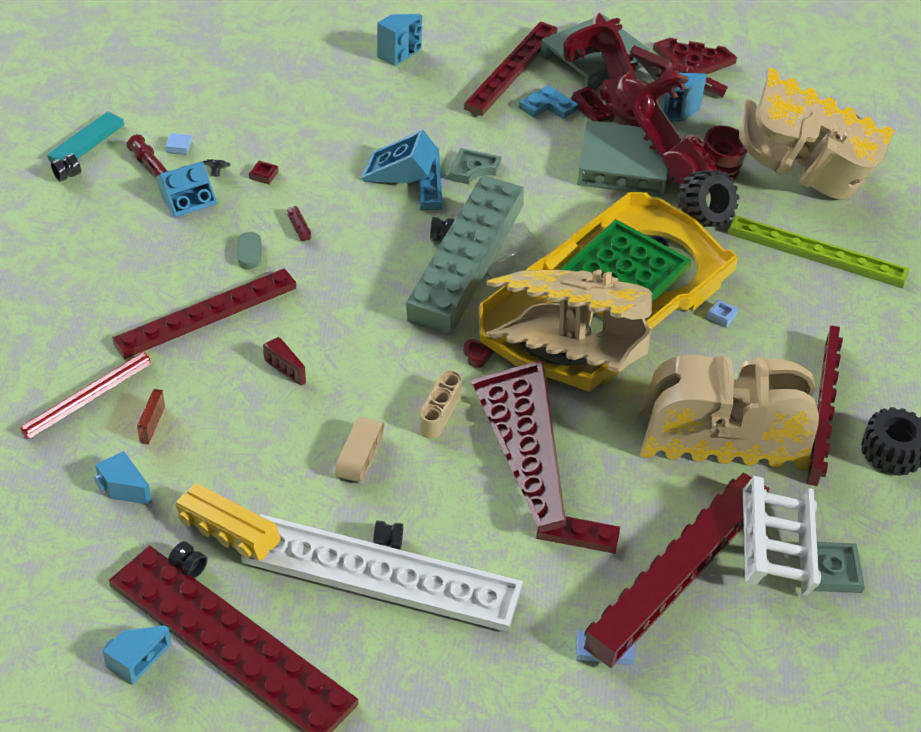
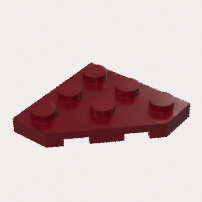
[653,38,737,75]

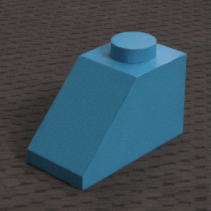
[94,451,152,504]
[103,625,171,685]

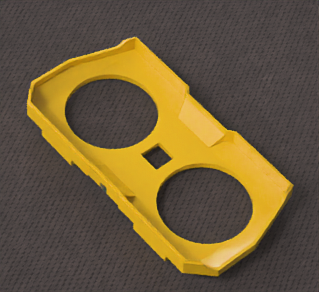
[478,192,738,392]

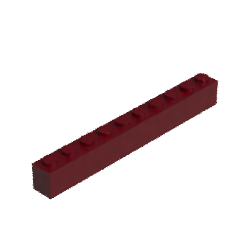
[584,472,770,668]

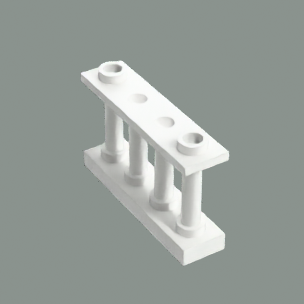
[743,476,821,596]

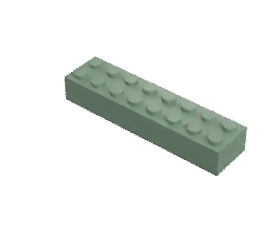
[406,175,524,335]

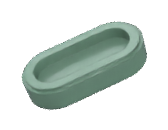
[237,232,261,269]

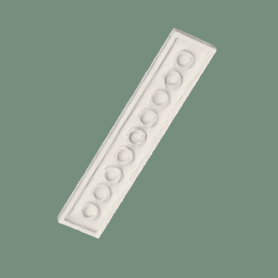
[241,514,523,632]

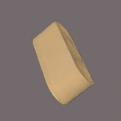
[419,370,462,438]
[335,416,384,483]

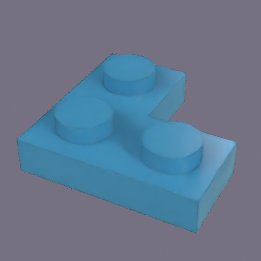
[519,85,578,119]

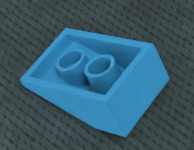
[361,130,438,183]

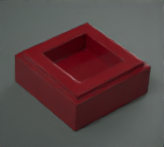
[249,160,279,185]

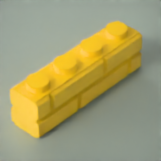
[176,483,281,561]

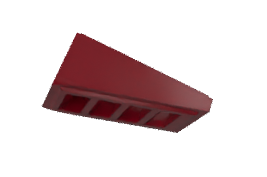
[571,86,611,122]
[263,337,306,386]

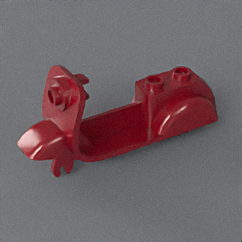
[563,12,641,127]
[620,70,717,196]

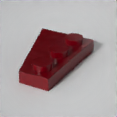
[630,45,674,80]

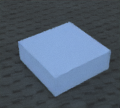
[165,133,192,154]
[706,299,739,328]

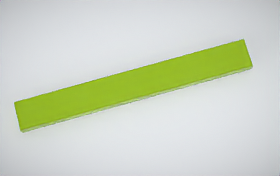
[727,215,909,288]

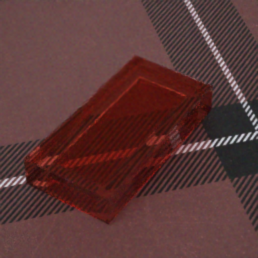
[137,389,165,445]

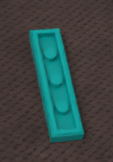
[47,111,124,162]

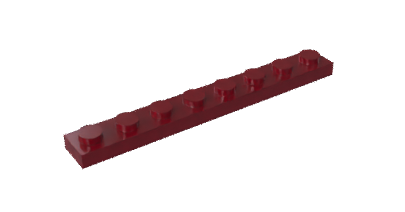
[464,21,558,116]
[112,268,296,359]
[807,325,843,486]

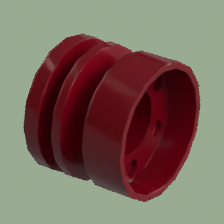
[703,125,748,180]

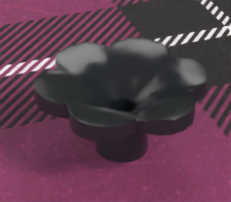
[203,159,230,177]

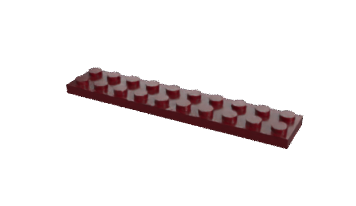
[109,545,359,732]

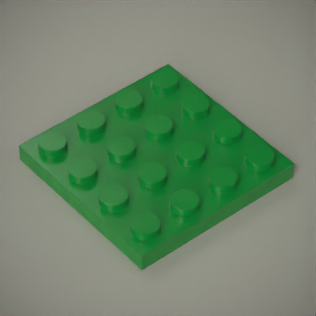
[560,219,691,303]

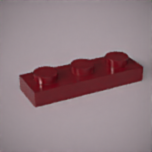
[536,516,620,554]

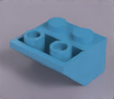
[377,14,423,66]
[659,73,706,122]
[155,161,218,217]

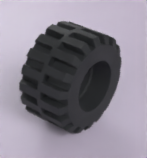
[677,170,739,227]
[861,407,921,475]

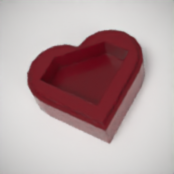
[463,339,494,368]

